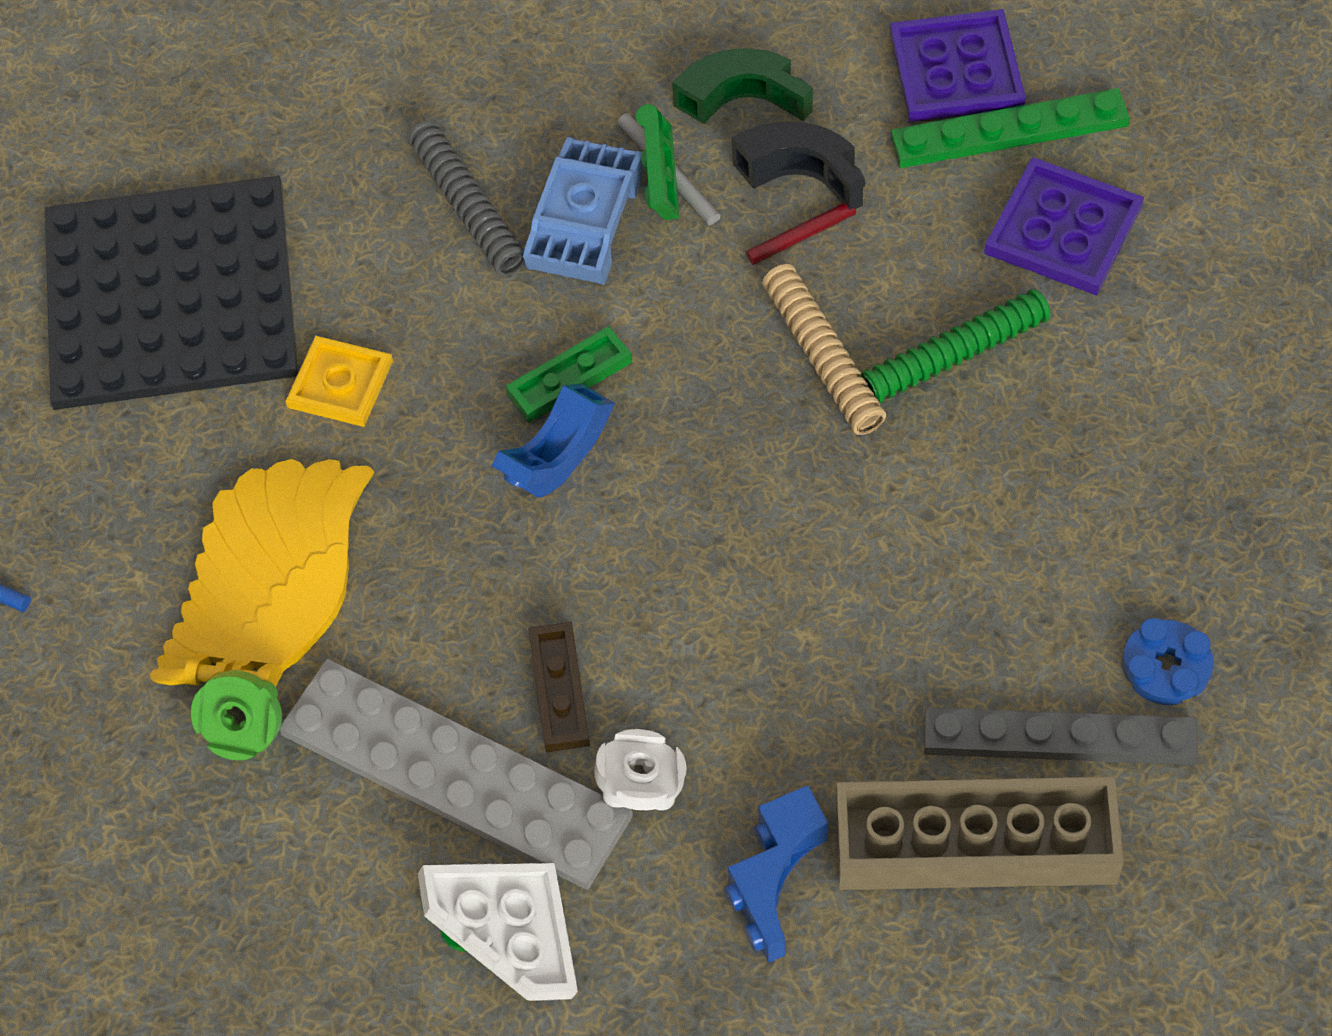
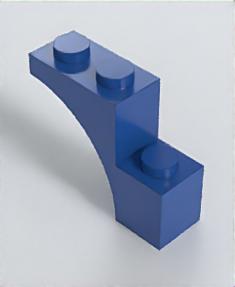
[724,785,828,963]

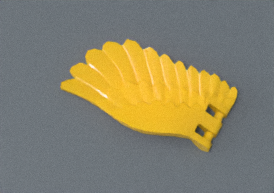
[150,459,375,687]

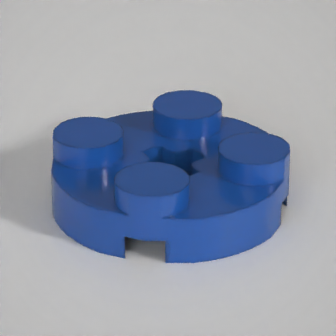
[1122,618,1213,705]

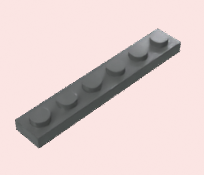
[924,707,1198,765]

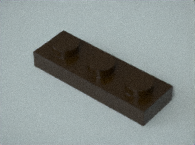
[529,622,590,753]

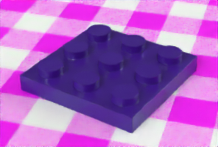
[889,9,1026,122]
[984,157,1144,296]

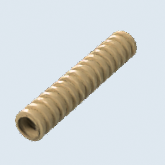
[762,264,886,435]

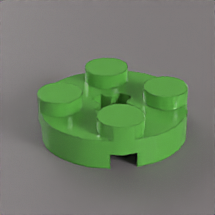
[191,670,282,760]

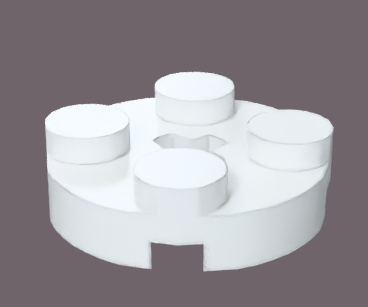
[594,729,686,810]

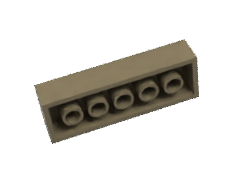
[836,777,1124,890]

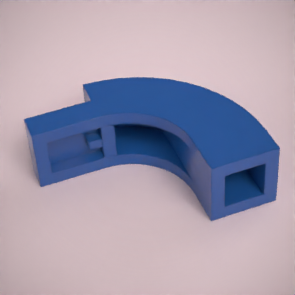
[492,384,615,498]

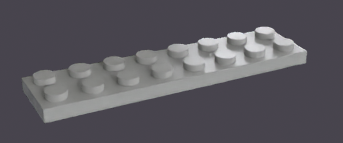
[280,659,633,891]

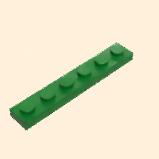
[890,88,1130,168]

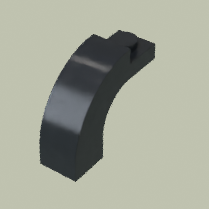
[732,122,865,210]

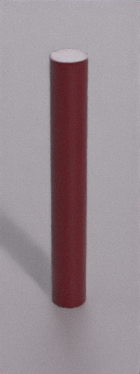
[745,203,856,265]

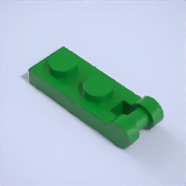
[636,104,680,220]

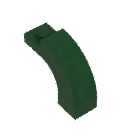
[672,48,813,124]

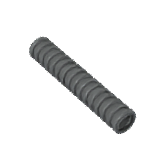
[407,120,525,276]

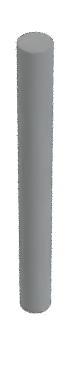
[618,113,720,226]

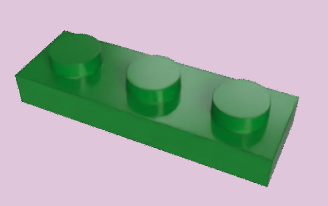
[505,326,632,423]

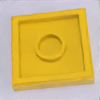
[286,335,393,427]

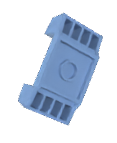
[523,137,643,285]

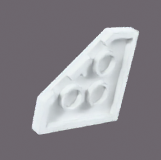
[418,863,578,1001]

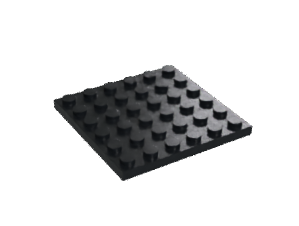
[45,175,298,410]

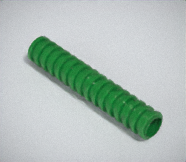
[861,288,1050,404]

